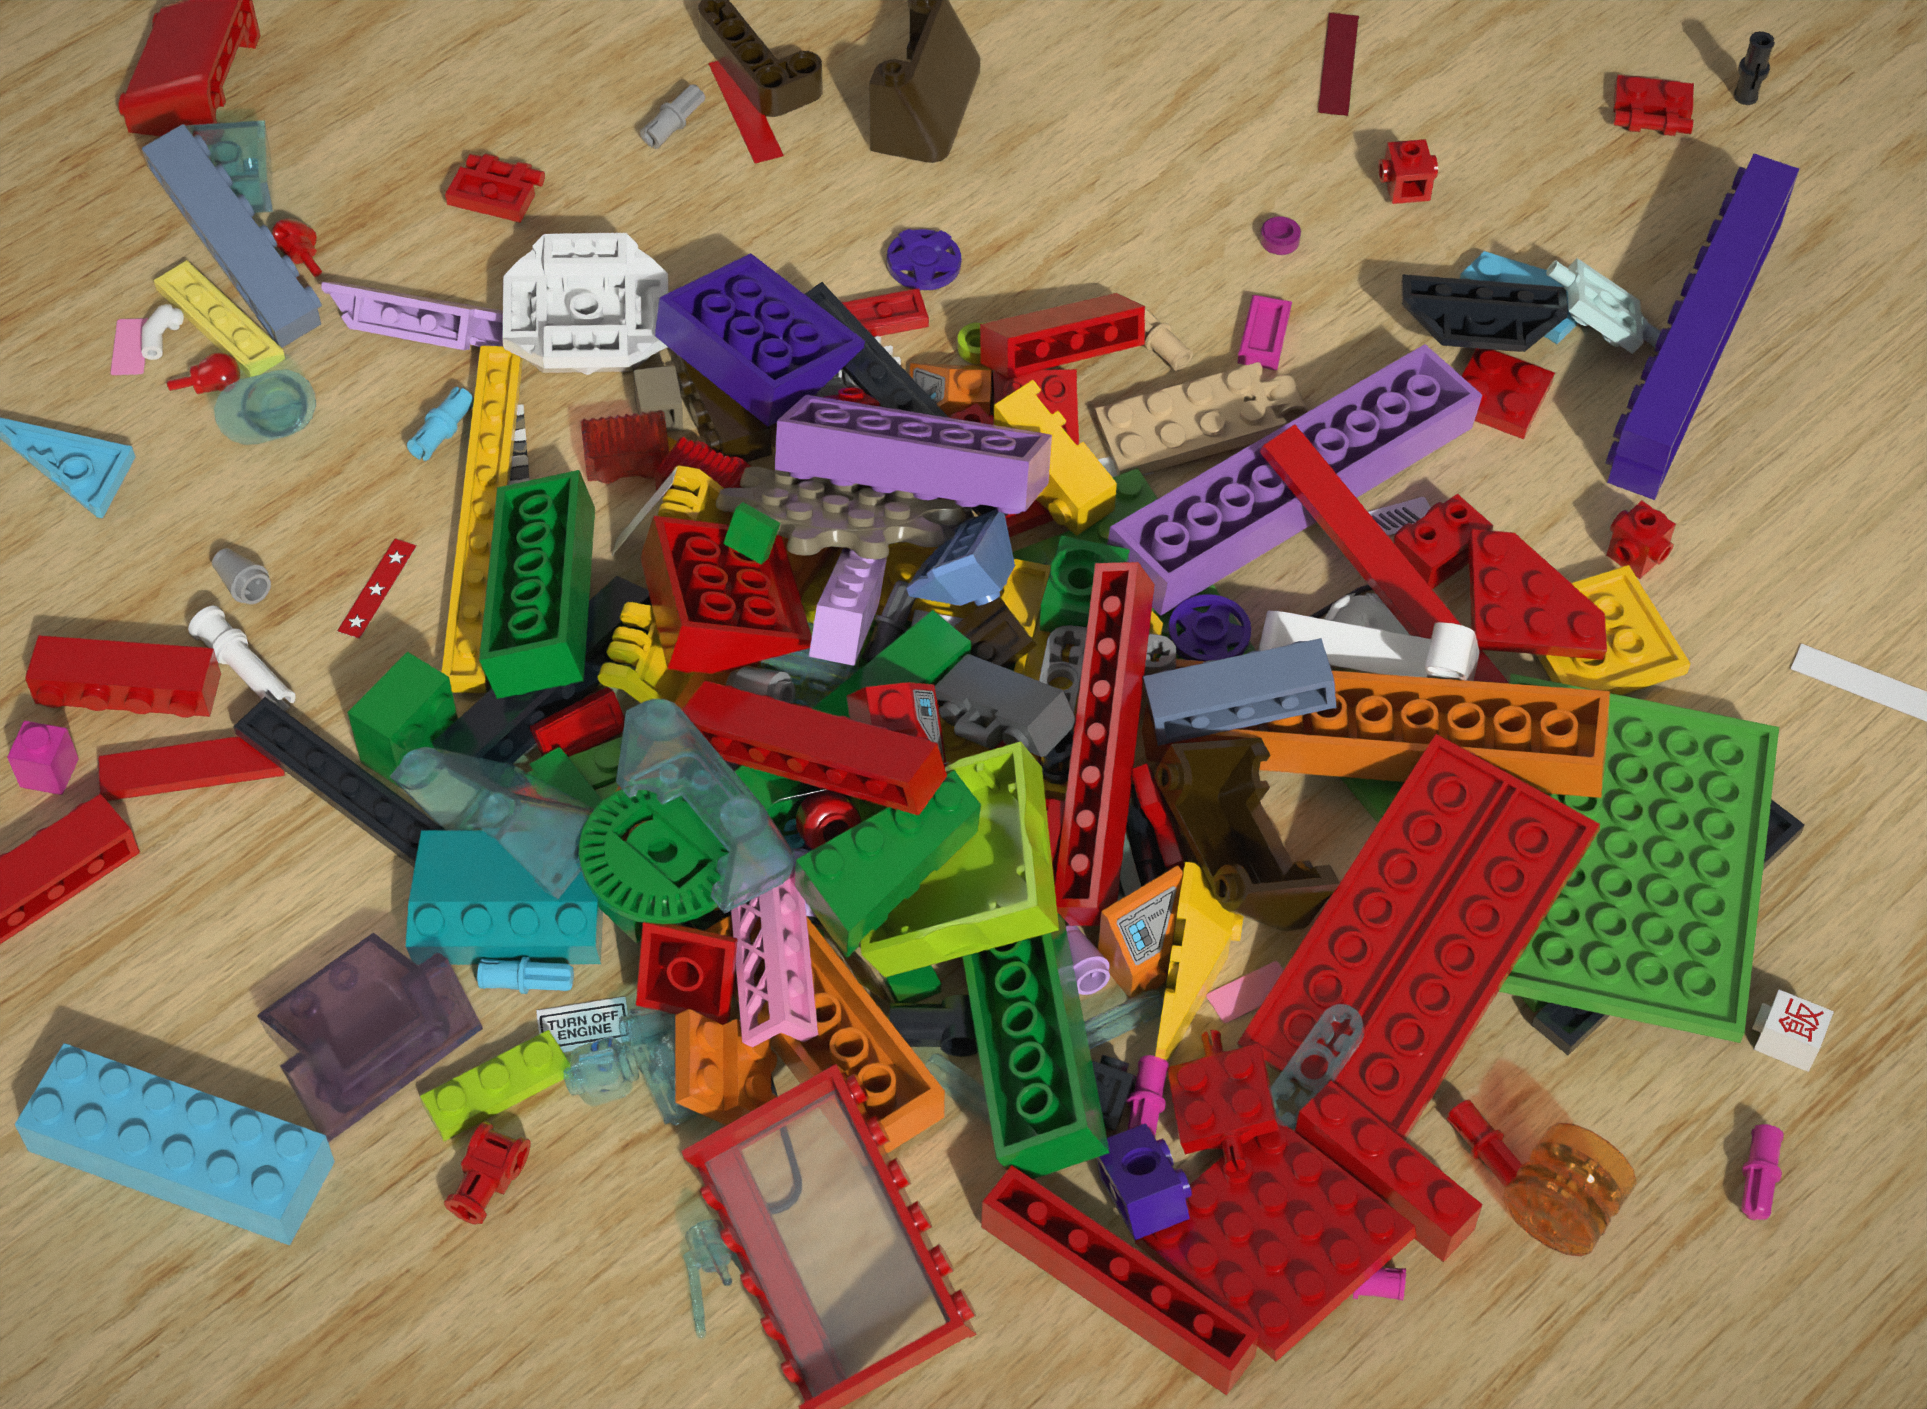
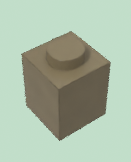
[634,365,683,435]

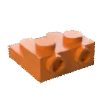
[675,1009,777,1126]

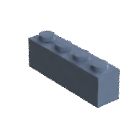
[1143,638,1336,746]

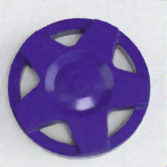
[887,229,962,290]
[1168,594,1251,661]

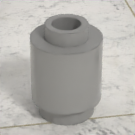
[726,666,795,704]

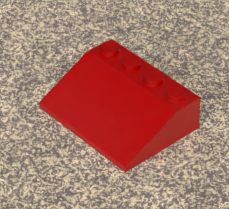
[640,515,812,674]

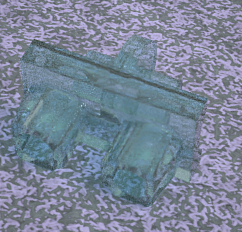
[632,1031,698,1125]

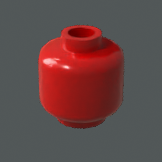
[796,790,862,850]

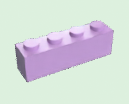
[809,548,887,665]

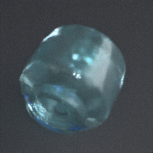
[564,1037,639,1107]

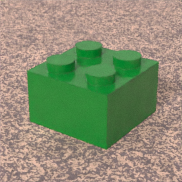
[347,651,458,789]

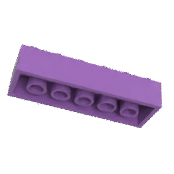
[775,395,1052,514]

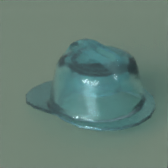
[214,369,316,445]

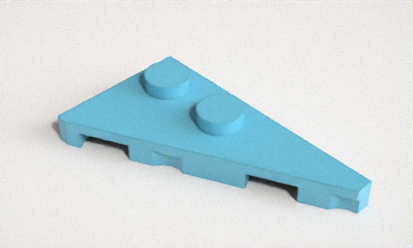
[0,417,135,518]

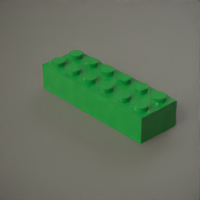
[479,470,595,699]
[963,913,1110,1179]

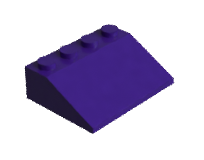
[655,253,865,427]

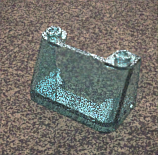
[616,699,795,914]
[390,747,594,899]

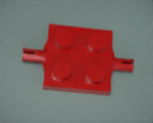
[1167,1030,1279,1172]

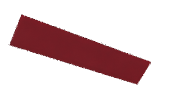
[1318,12,1359,116]

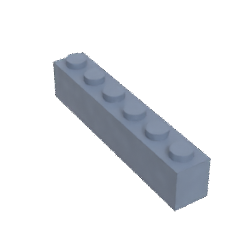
[141,124,322,348]

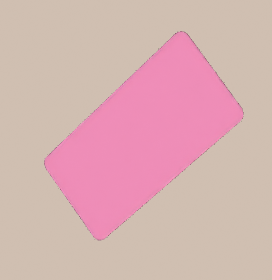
[110,318,148,375]
[1206,961,1284,1023]

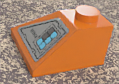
[910,363,992,417]
[1098,865,1183,999]

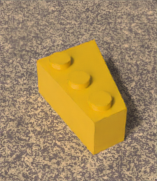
[994,380,1117,536]

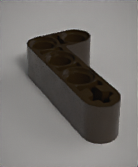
[698,0,823,117]

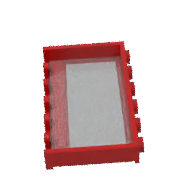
[681,1064,977,1409]

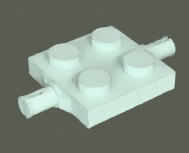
[1546,258,1661,354]

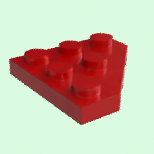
[1468,529,1607,660]

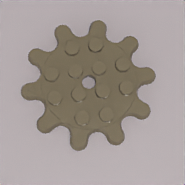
[716,467,965,559]

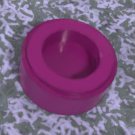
[1260,216,1301,255]

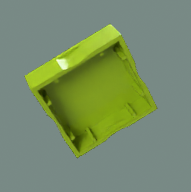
[851,742,1059,977]

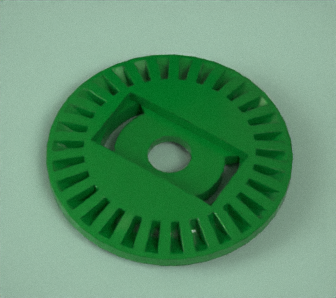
[579,780,746,924]

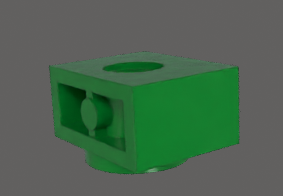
[1040,536,1130,633]

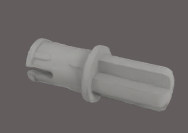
[640,84,705,149]

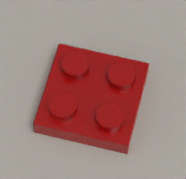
[1462,348,1555,439]

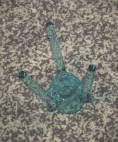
[683,1219,745,1339]

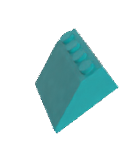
[405,830,603,965]

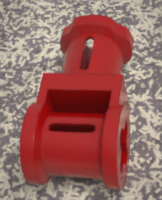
[444,1122,531,1225]

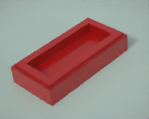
[530,686,629,757]

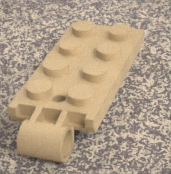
[1095,362,1308,475]

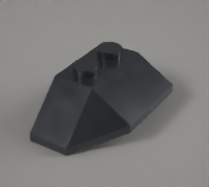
[1401,274,1568,352]

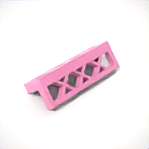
[730,854,818,1047]

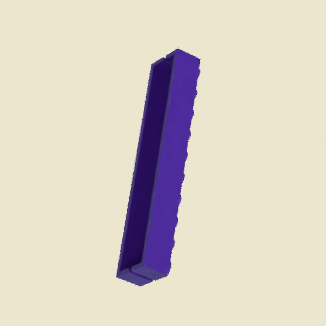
[1605,153,1800,500]

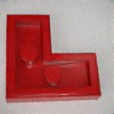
[1131,763,1189,879]

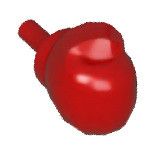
[272,218,322,277]
[167,353,240,394]

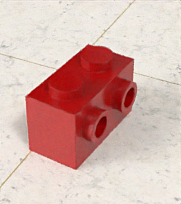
[1393,494,1494,589]

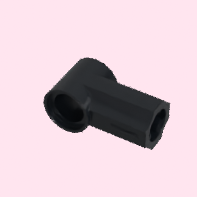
[890,994,979,1057]

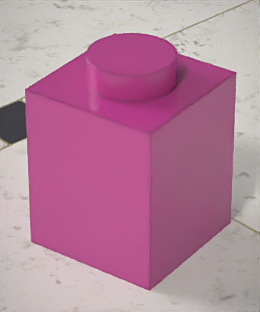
[7,720,79,795]

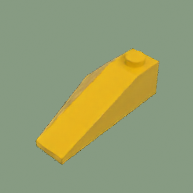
[1155,862,1244,1063]

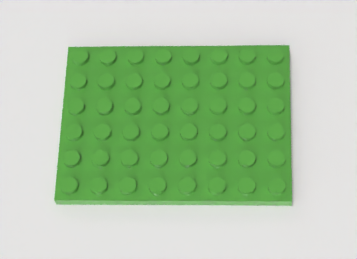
[1499,673,1779,1043]

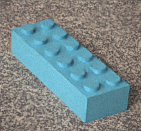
[14,1043,335,1245]

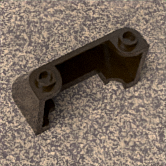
[869,0,980,163]
[1155,738,1340,931]

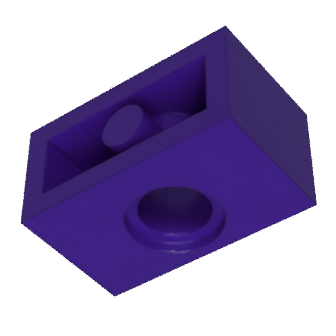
[1095,1123,1192,1240]

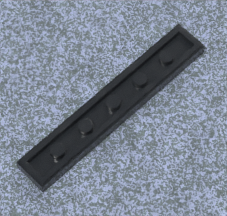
[234,697,445,868]

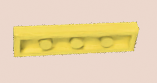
[154,260,285,380]

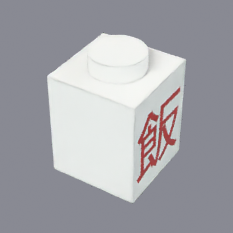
[1752,989,1834,1072]

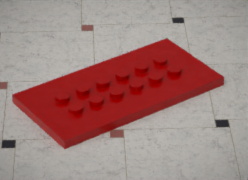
[1237,734,1600,1140]

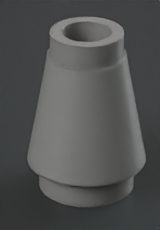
[212,548,271,604]

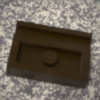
[954,596,1037,669]

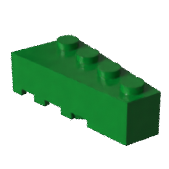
[795,770,981,958]

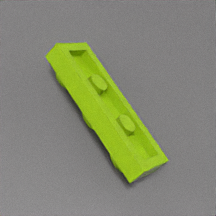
[420,1030,573,1142]

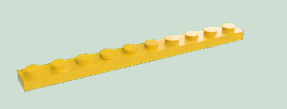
[442,346,523,693]

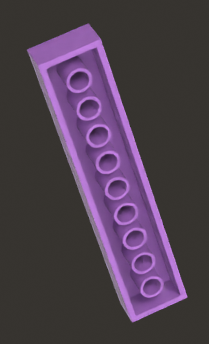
[1107,344,1482,616]

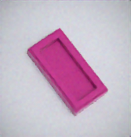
[1237,295,1292,370]

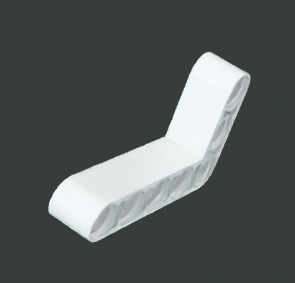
[1258,611,1479,681]

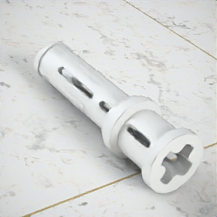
[188,606,296,711]

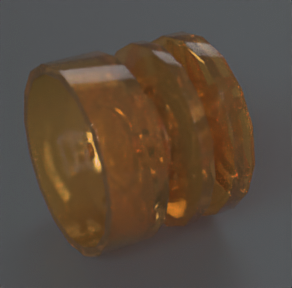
[1503,1123,1637,1257]

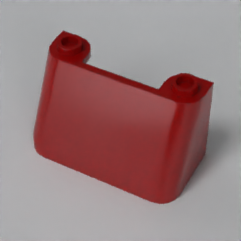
[119,0,261,143]

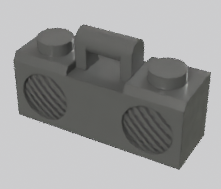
[935,654,1076,757]

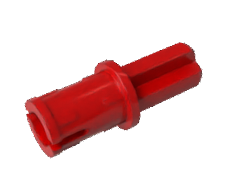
[1446,1100,1528,1189]

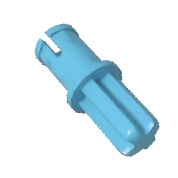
[477,957,574,994]

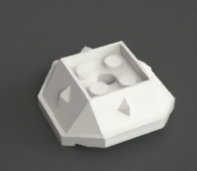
[503,233,668,375]

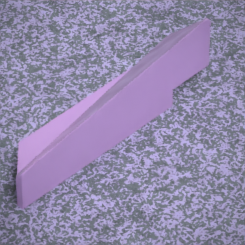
[321,282,503,350]

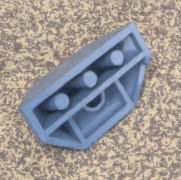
[906,509,1015,606]

